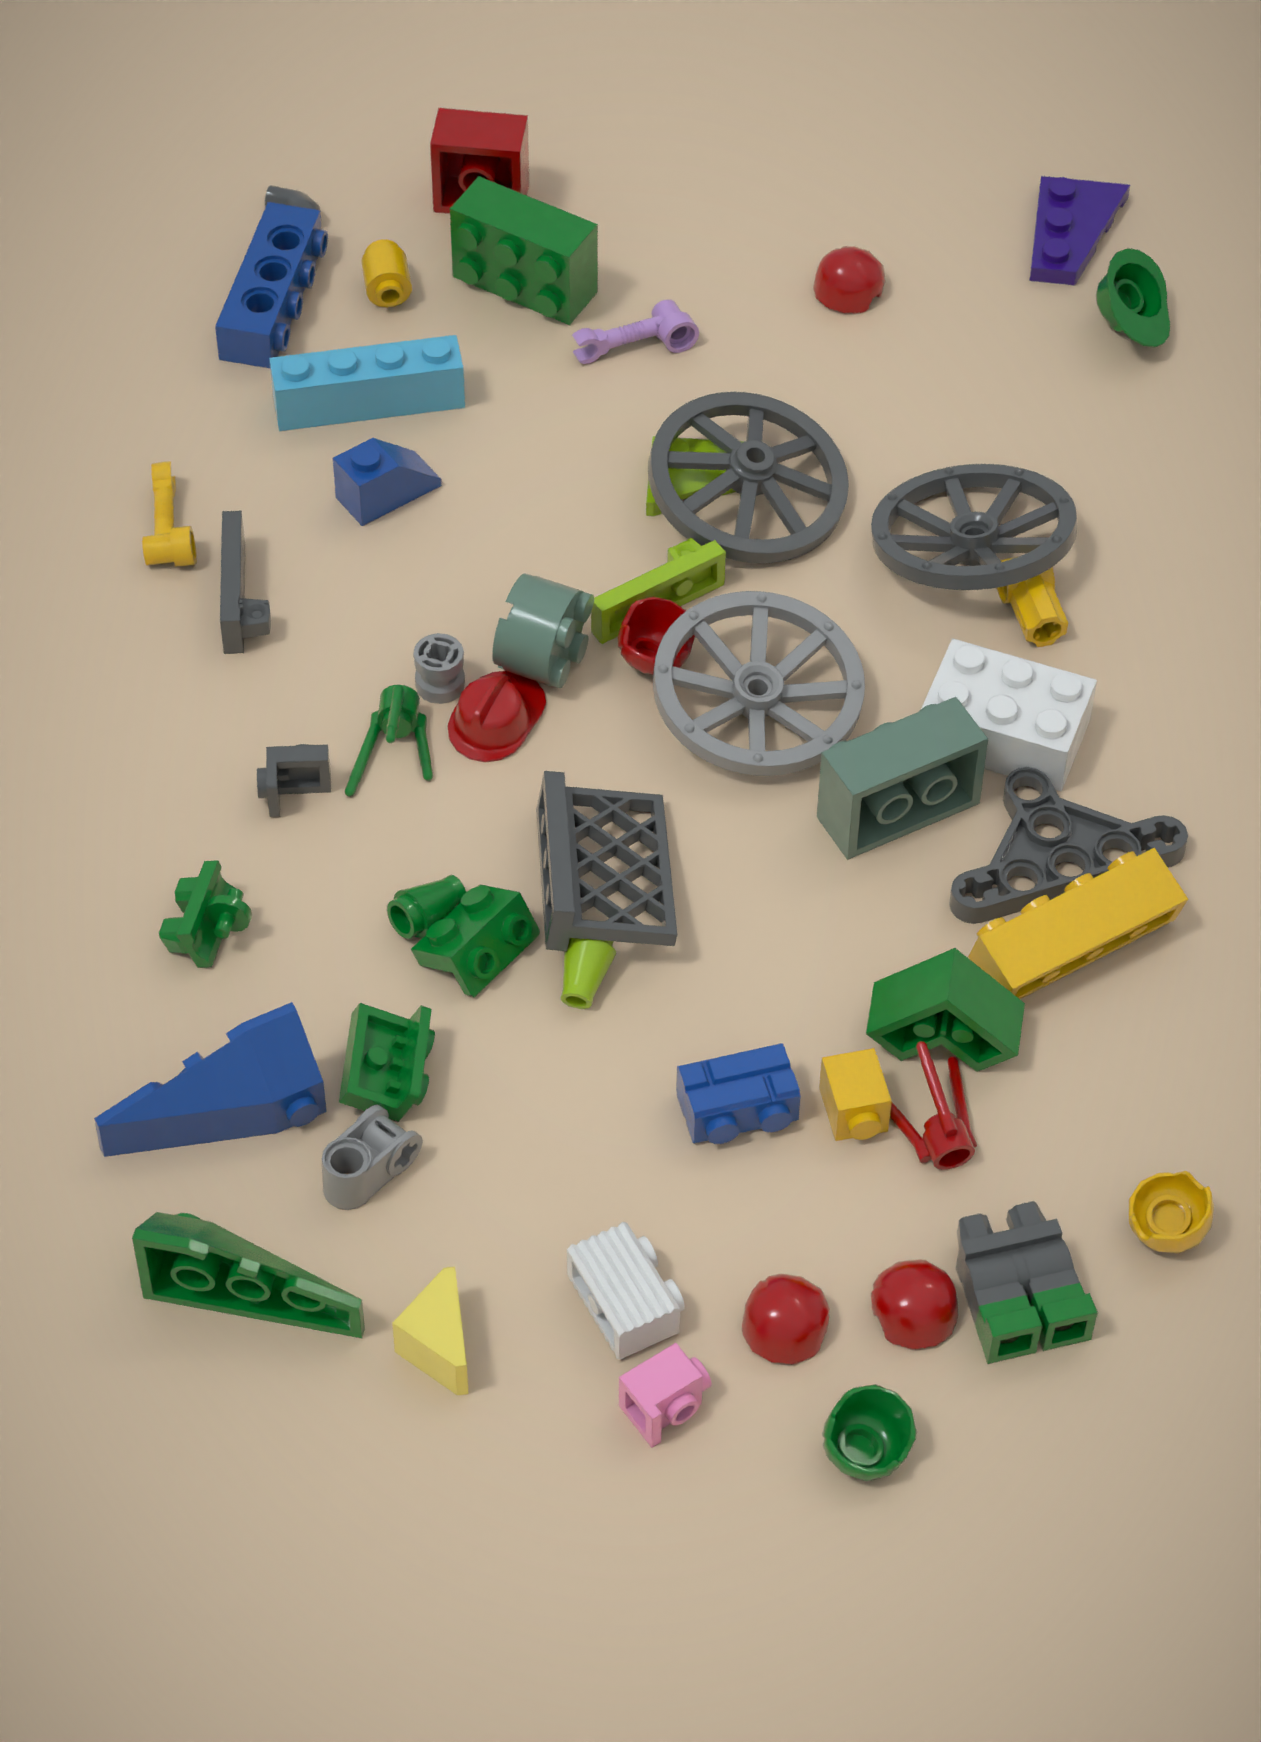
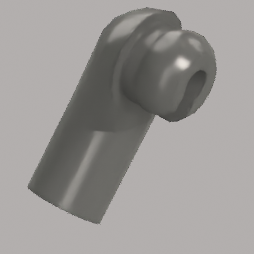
[265,185,320,210]

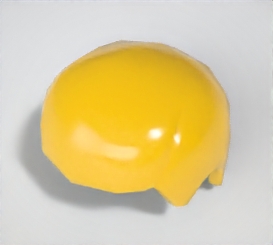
[1129,1171,1214,1254]

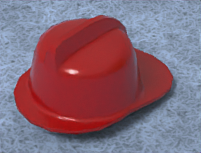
[447,671,546,762]

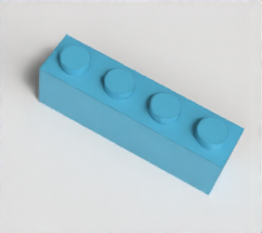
[269,335,465,431]

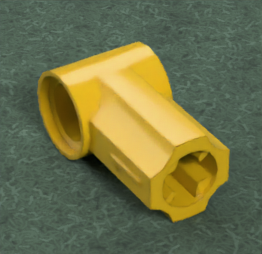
[997,557,1068,647]

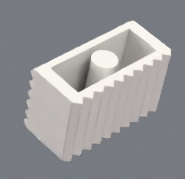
[567,1222,685,1360]

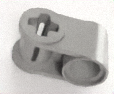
[322,1104,423,1210]

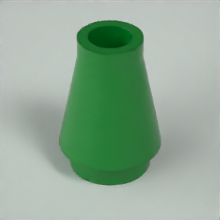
[387,875,466,939]

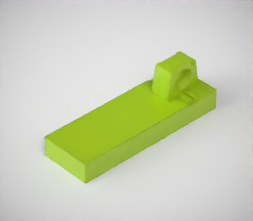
[591,538,726,644]

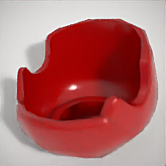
[813,246,885,313]
[618,596,695,675]
[871,1259,958,1349]
[742,1273,830,1364]

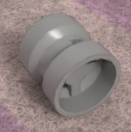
[413,633,465,704]

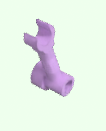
[572,299,699,364]

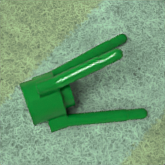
[345,685,433,797]

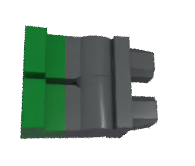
[956,1201,1098,1364]

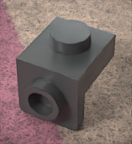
[257,744,331,817]

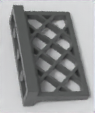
[536,771,678,951]

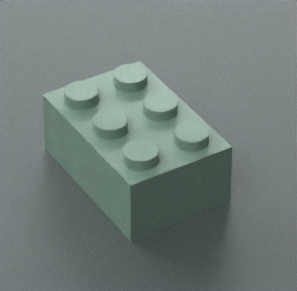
[817,697,988,860]

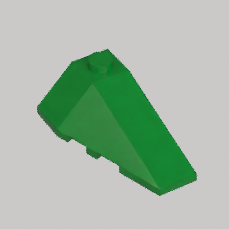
[132,1212,365,1339]

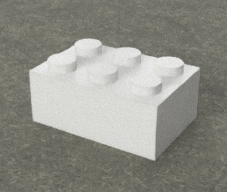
[921,638,1097,792]

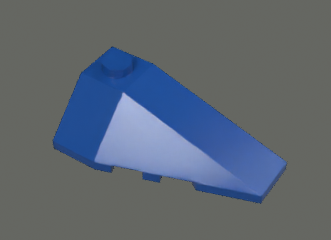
[94,1002,327,1157]

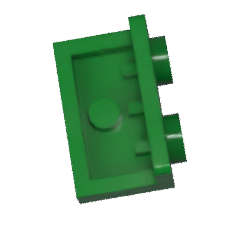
[411,884,540,997]
[339,1003,435,1122]

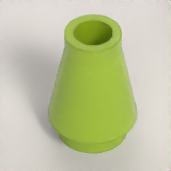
[561,938,616,1009]

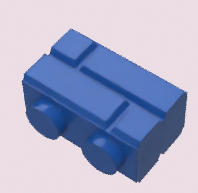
[676,1043,801,1144]

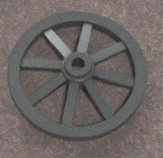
[648,392,849,563]
[871,464,1077,590]

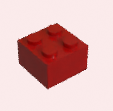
[430,108,529,214]

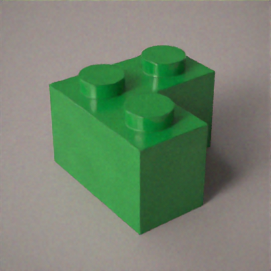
[866,948,1025,1072]

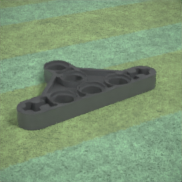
[949,767,1188,924]

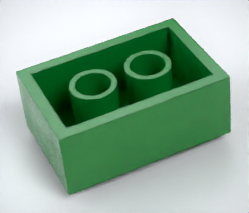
[450,176,598,325]

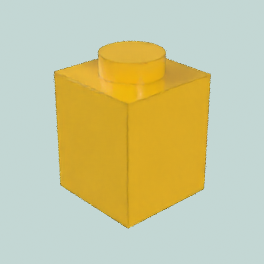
[819,1048,892,1141]

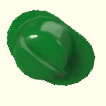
[1096,248,1170,348]

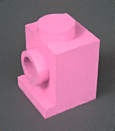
[619,1343,712,1448]

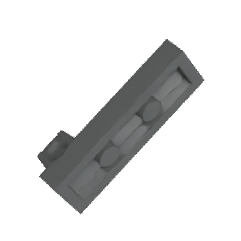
[220,511,271,654]

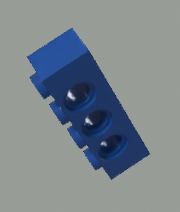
[215,202,328,369]

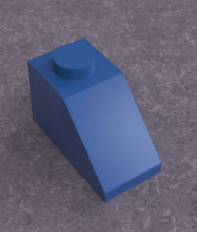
[333,438,442,526]

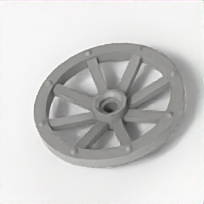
[653,591,865,776]

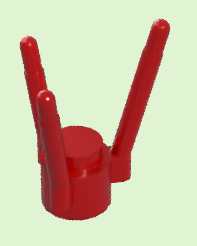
[890,1041,977,1170]

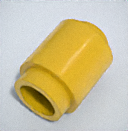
[361,239,412,307]

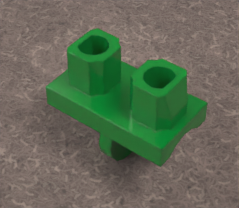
[159,860,252,968]

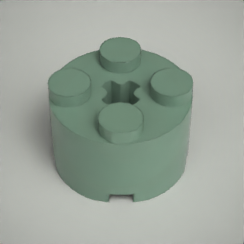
[492,573,594,688]

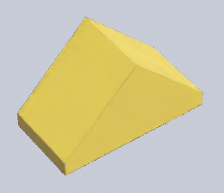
[392,1267,468,1395]

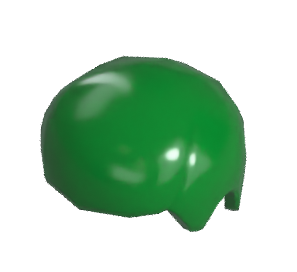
[822,1384,917,1481]

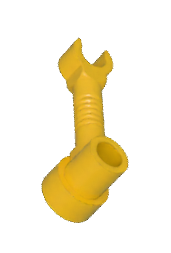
[142,461,197,567]

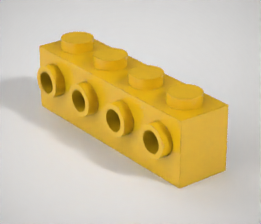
[968,848,1188,999]

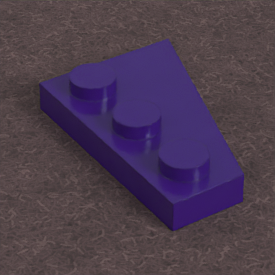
[1030,176,1130,286]

